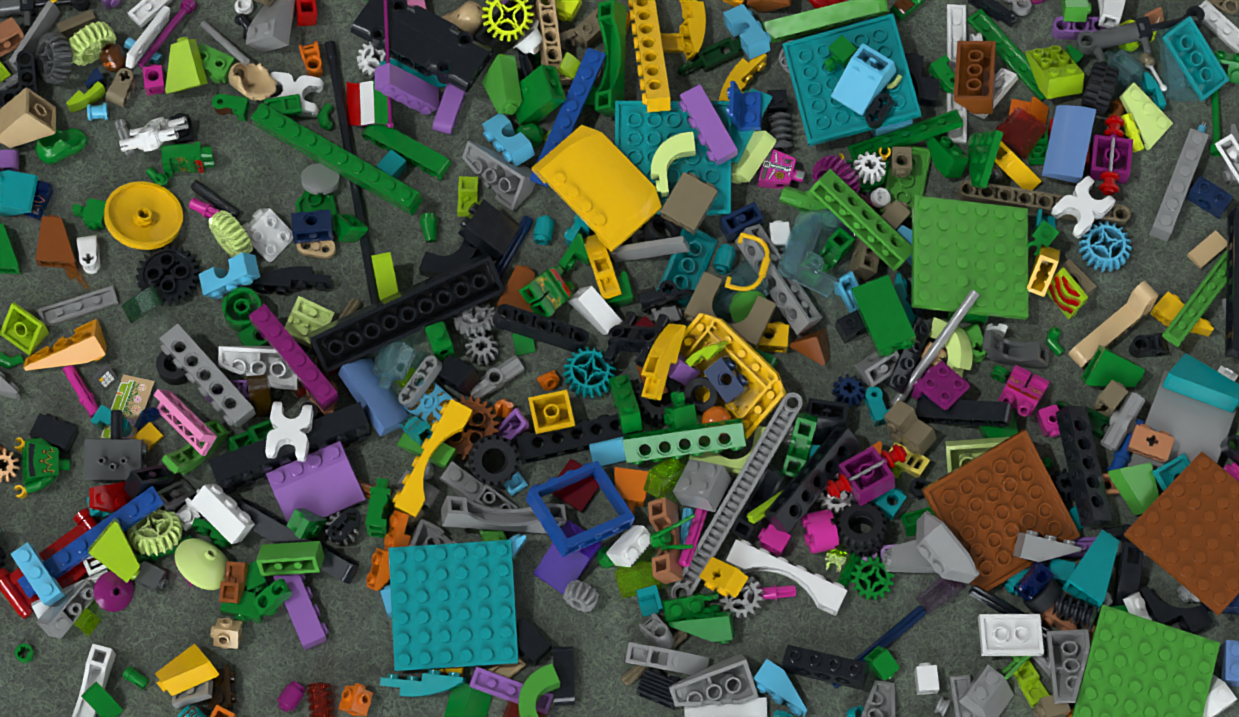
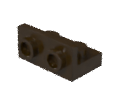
[207,665,237,712]

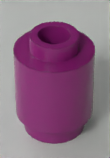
[276,681,306,713]

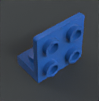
[727,81,762,132]

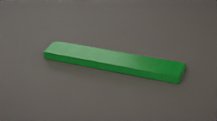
[966,9,1046,101]
[848,109,964,160]

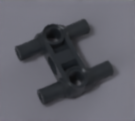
[602,311,670,368]

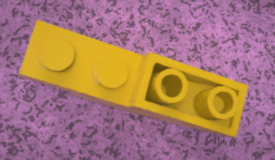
[679,0,706,61]
[719,53,767,101]
[583,234,621,300]
[641,324,686,401]

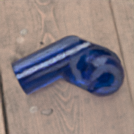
[133,407,160,430]

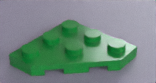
[967,130,1003,189]

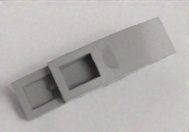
[439,461,518,509]
[625,642,709,675]

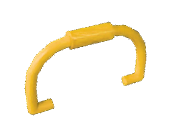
[725,233,771,291]

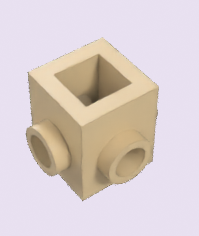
[210,618,243,649]

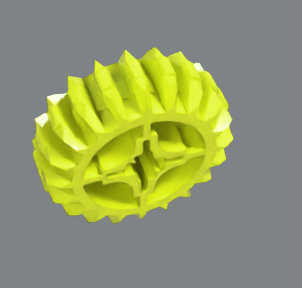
[482,0,534,42]

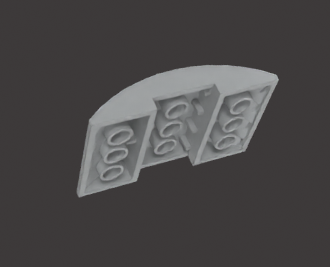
[1127,370,1236,489]

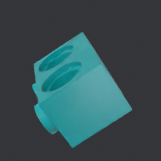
[866,487,907,521]

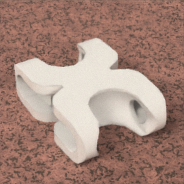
[264,72,324,118]
[1051,176,1116,239]
[265,401,314,462]

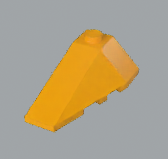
[23,319,107,371]

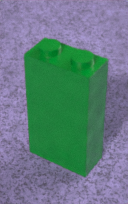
[851,275,916,357]

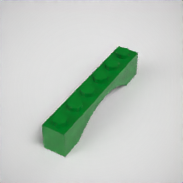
[595,0,627,117]

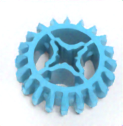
[1078,221,1132,272]

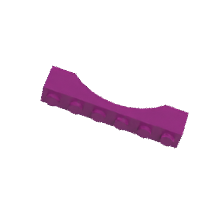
[249,304,339,411]

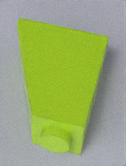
[165,36,208,94]
[371,252,399,300]
[88,517,140,583]

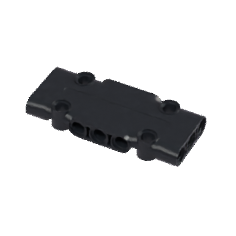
[350,0,494,92]

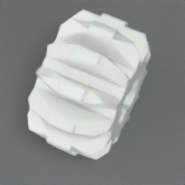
[853,151,886,185]

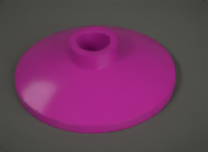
[93,571,134,612]

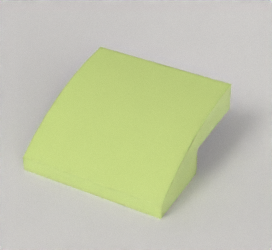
[284,296,335,349]

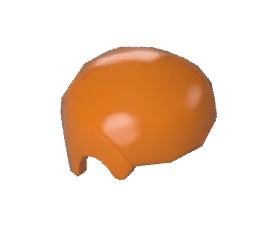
[701,406,731,436]

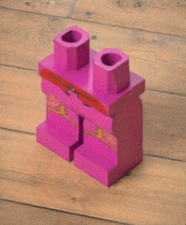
[999,365,1050,417]

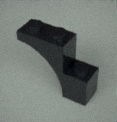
[904,53,940,107]
[730,465,786,541]
[1139,586,1213,634]

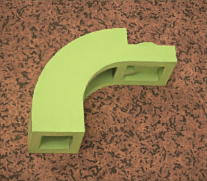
[651,132,696,198]
[929,317,973,378]

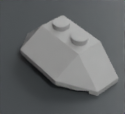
[916,510,980,584]

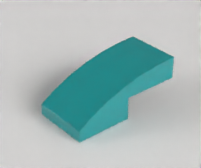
[1141,72,1167,112]

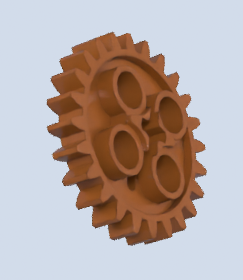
[444,395,500,460]

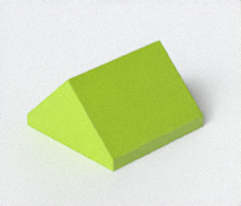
[0,302,49,356]

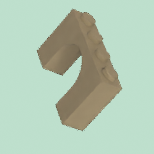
[684,271,776,350]

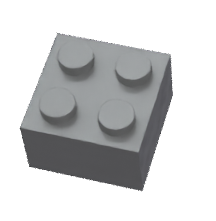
[673,459,732,512]

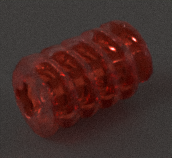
[306,682,336,717]

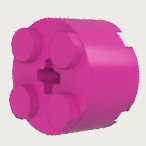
[801,509,839,554]

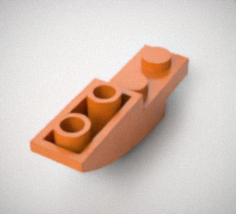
[366,510,411,591]

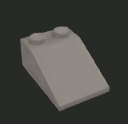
[246,0,295,53]

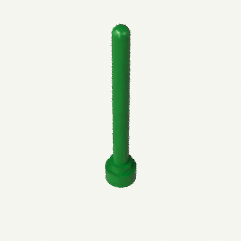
[1209,89,1222,157]

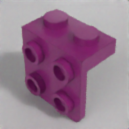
[911,361,970,410]

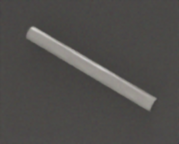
[200,21,250,66]

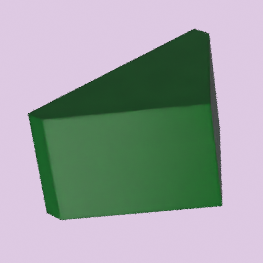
[334,214,368,243]
[605,271,633,309]

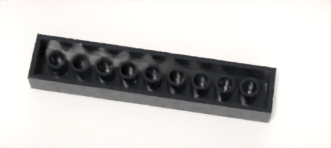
[306,253,505,373]

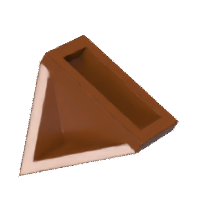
[789,328,830,366]

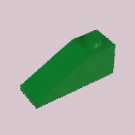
[669,611,735,644]

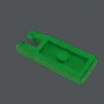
[662,592,720,622]

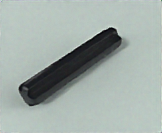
[191,180,240,219]

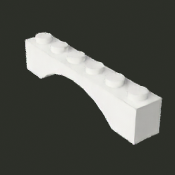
[726,540,847,616]
[72,644,116,717]

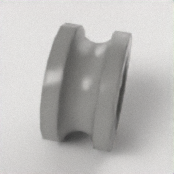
[934,696,951,717]

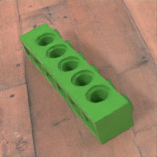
[809,169,912,272]

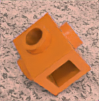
[338,683,373,716]

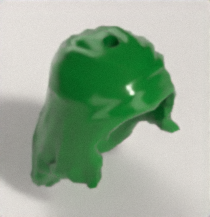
[35,128,89,165]

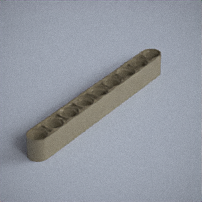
[957,180,1131,228]

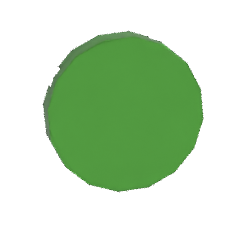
[729,290,766,323]

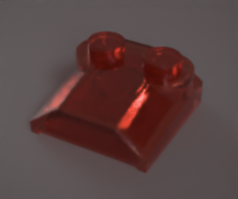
[996,107,1048,159]

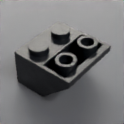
[806,398,849,445]

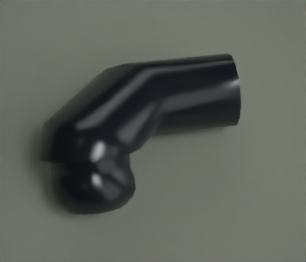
[235,13,252,39]

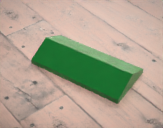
[444,683,492,717]

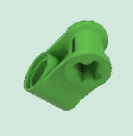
[962,323,987,363]

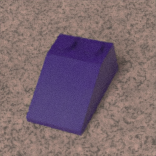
[534,520,602,595]

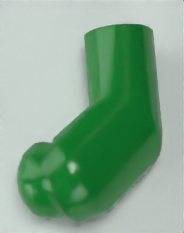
[146,167,168,186]
[0,351,24,369]

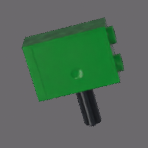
[515,54,566,125]

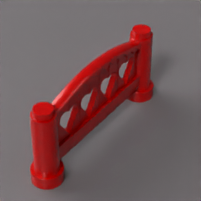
[0,507,98,619]

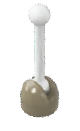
[1139,53,1167,92]

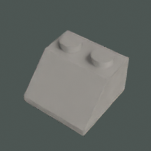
[959,664,1014,717]

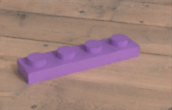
[469,667,554,715]

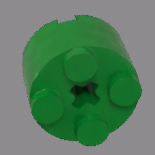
[222,287,262,332]

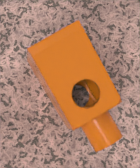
[614,467,653,515]

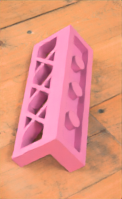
[154,389,217,456]

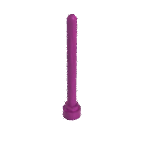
[137,0,197,68]

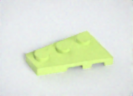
[1119,83,1173,150]

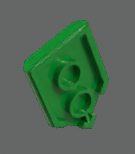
[295,190,337,233]

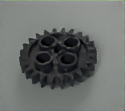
[136,244,200,306]

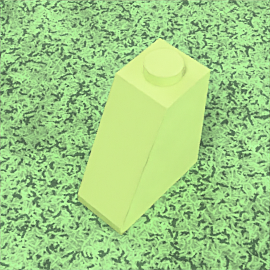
[731,131,776,184]

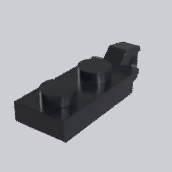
[968,0,1018,27]

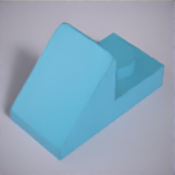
[834,271,859,313]

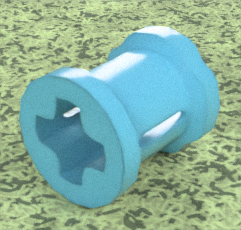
[87,103,109,121]

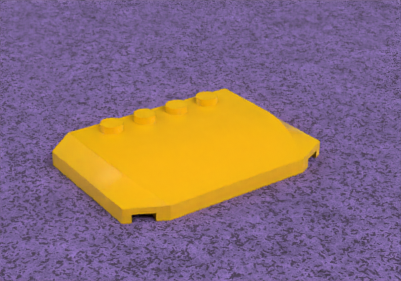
[531,125,662,253]
[677,313,786,440]

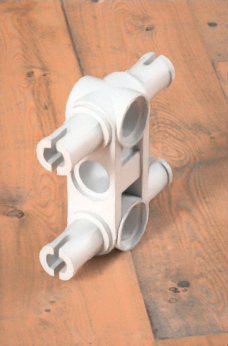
[119,117,188,152]

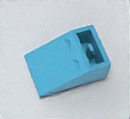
[831,43,896,116]

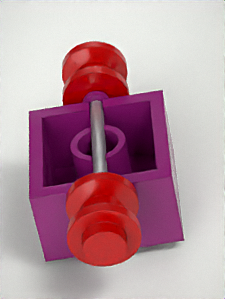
[1088,115,1133,196]
[826,444,907,506]

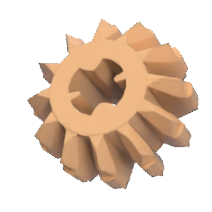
[0,449,20,483]

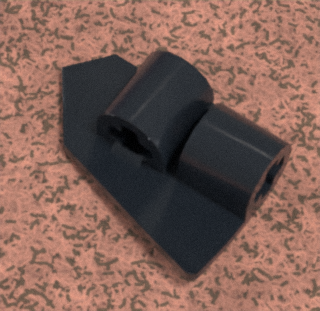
[637,280,694,311]

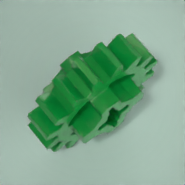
[850,556,894,600]

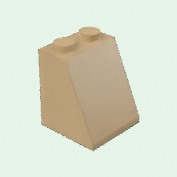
[0,87,56,148]

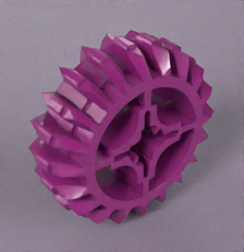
[812,154,860,195]

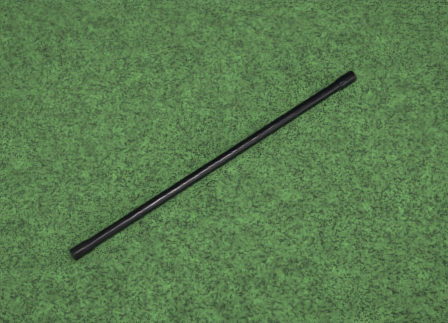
[324,41,380,304]

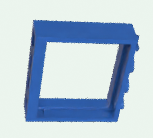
[526,461,635,558]

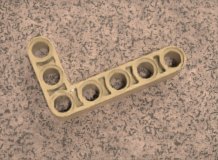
[534,0,601,86]
[1068,281,1159,369]

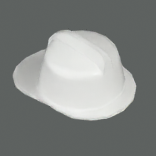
[513,19,543,54]

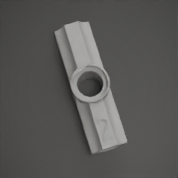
[468,355,525,402]
[1100,392,1145,452]

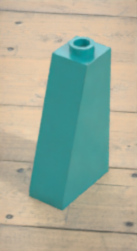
[1162,353,1239,413]
[1062,530,1119,611]

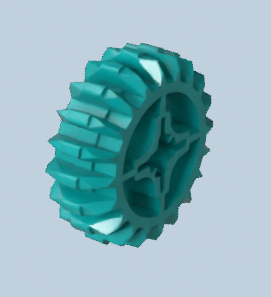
[563,346,616,399]

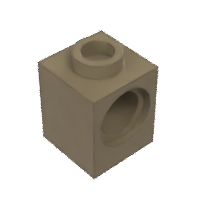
[890,147,912,178]

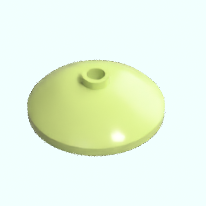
[175,538,228,590]

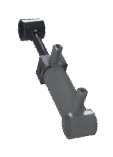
[0,0,91,28]
[1076,6,1205,64]

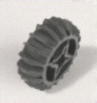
[35,32,73,84]

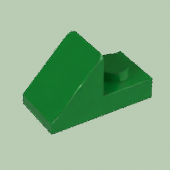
[558,233,589,274]

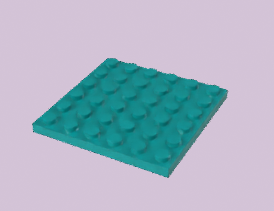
[782,13,921,147]
[615,101,731,215]
[388,540,519,671]

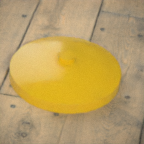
[104,181,183,250]

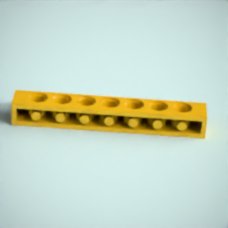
[628,0,671,113]

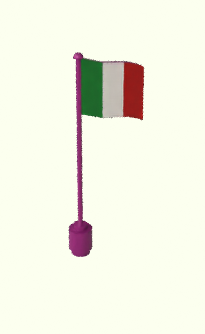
[346,0,394,128]

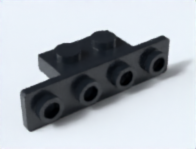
[887,317,932,394]

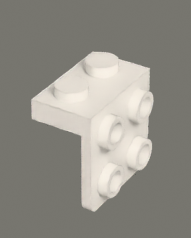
[242,208,293,262]

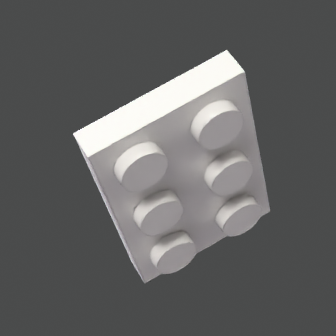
[978,614,1044,656]

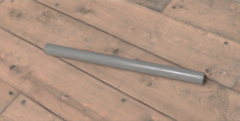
[891,289,980,405]

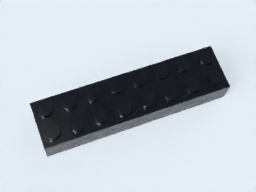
[209,402,371,494]

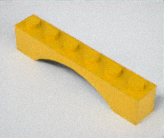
[392,399,472,519]

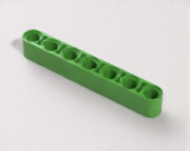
[761,0,890,43]

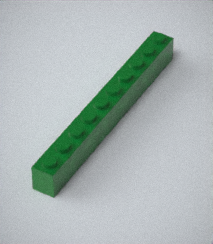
[251,102,423,216]

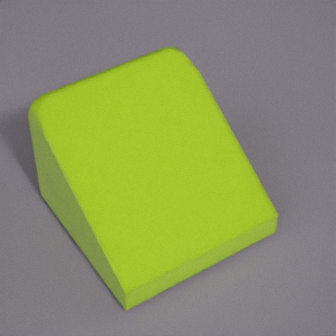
[557,52,581,80]

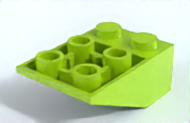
[1025,45,1084,99]

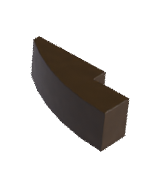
[247,375,274,418]

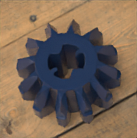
[832,374,866,408]

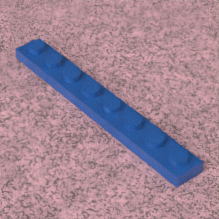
[530,48,606,187]
[17,486,165,598]

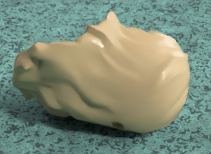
[442,1,486,37]
[228,62,277,101]

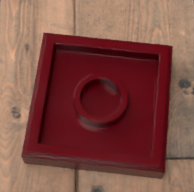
[551,458,600,513]

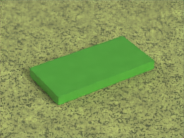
[879,145,931,220]

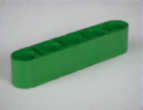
[362,124,452,180]

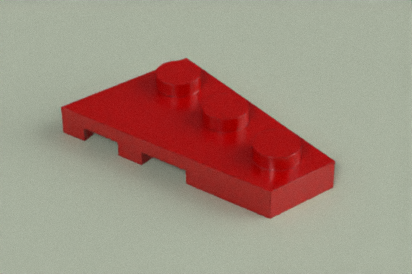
[89,482,132,513]

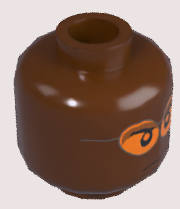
[99,43,127,73]

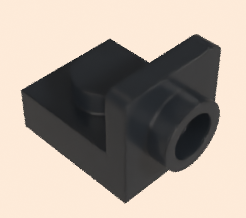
[170,113,194,145]

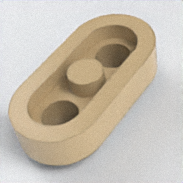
[297,240,336,259]

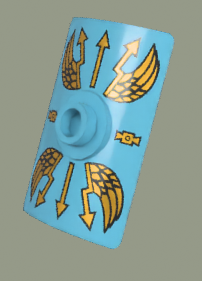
[404,379,457,428]

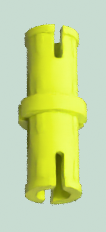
[1120,112,1144,153]

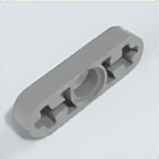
[398,356,442,408]

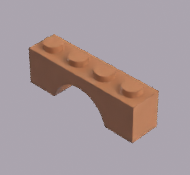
[648,497,683,584]

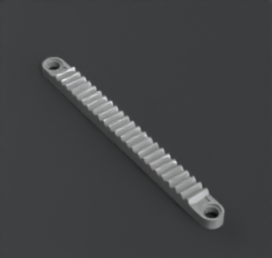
[671,392,803,598]

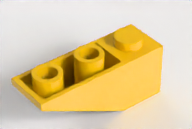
[994,141,1042,190]
[1150,291,1214,337]

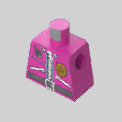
[758,149,805,189]

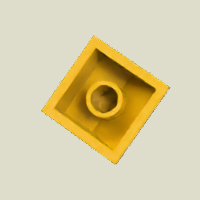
[528,390,575,434]

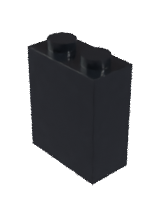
[458,199,519,261]

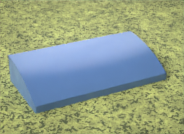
[1041,105,1096,184]
[338,358,410,437]

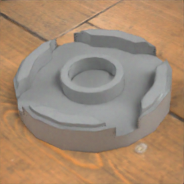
[301,163,340,195]

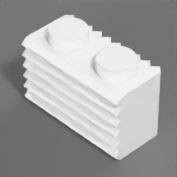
[606,525,651,567]

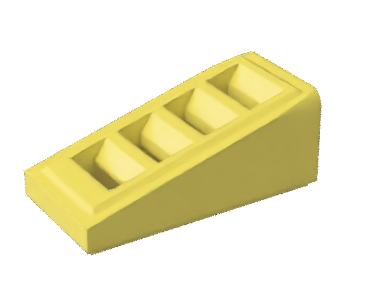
[889,443,930,478]

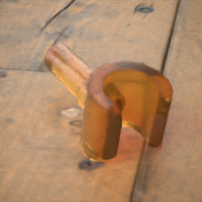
[65,267,90,290]

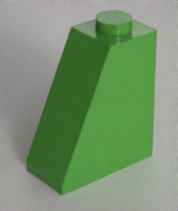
[481,54,522,115]
[1108,462,1159,515]

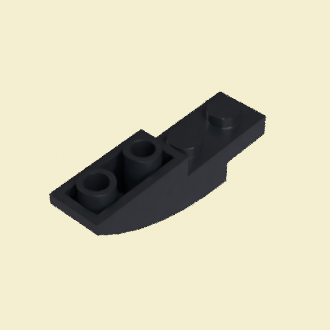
[251,266,333,295]
[1113,524,1144,606]

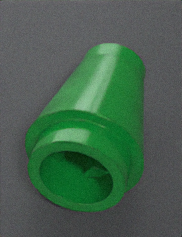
[419,213,438,242]

